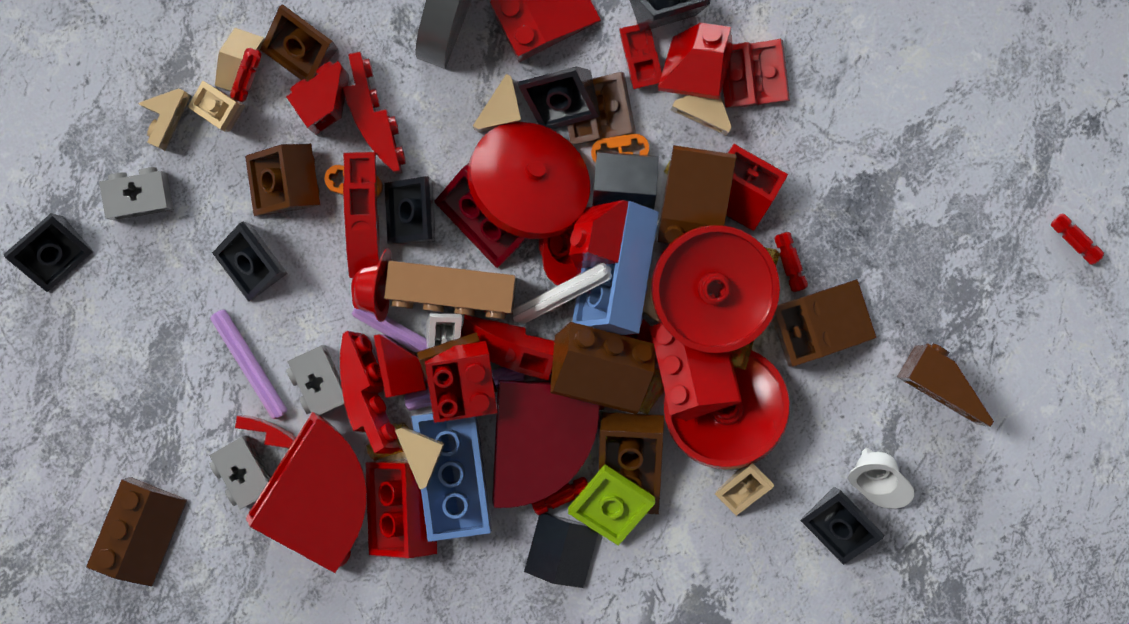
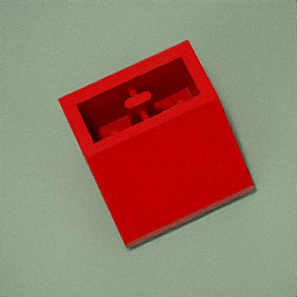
[286,61,349,135]
[726,144,788,231]
[425,341,497,423]

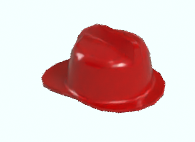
[539,221,581,286]
[351,248,392,322]

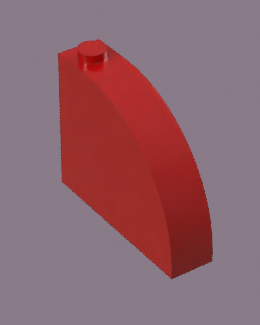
[246,412,366,573]

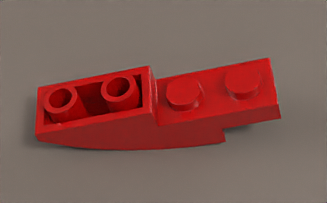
[343,51,406,174]
[343,152,380,278]
[460,315,554,380]
[340,331,401,454]

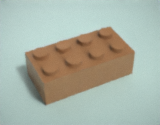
[384,261,517,320]

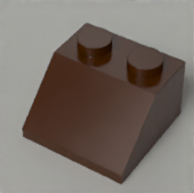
[245,143,320,216]

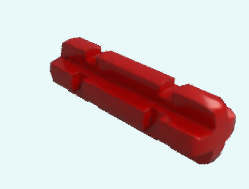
[230,48,262,103]
[1051,213,1104,265]
[774,232,808,292]
[531,477,588,515]

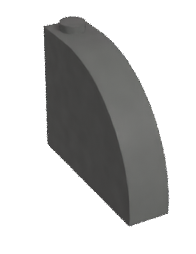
[415,0,472,69]

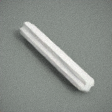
[513,263,612,325]

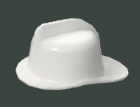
[848,448,914,509]

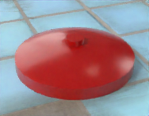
[467,122,590,239]
[651,225,780,353]
[664,347,790,470]

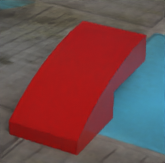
[619,24,662,89]
[235,415,296,448]

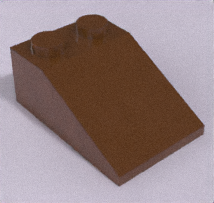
[657,145,736,244]
[897,343,994,427]
[599,412,664,515]

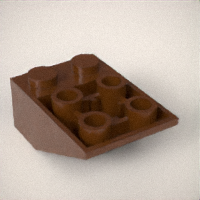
[772,279,877,367]

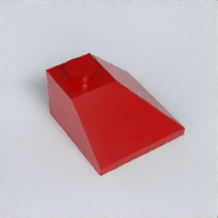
[658,23,733,100]
[569,200,629,268]
[373,334,428,398]

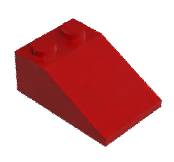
[490,0,601,62]

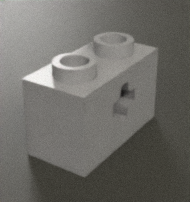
[99,167,174,221]
[286,345,345,416]
[209,435,271,510]

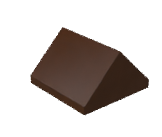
[260,4,338,82]

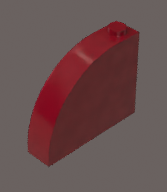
[492,380,604,508]

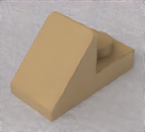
[187,81,245,132]
[138,88,191,151]

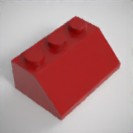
[650,323,742,421]
[365,460,437,558]

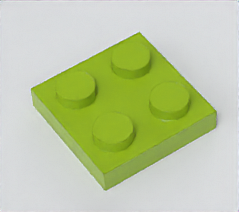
[568,465,655,546]

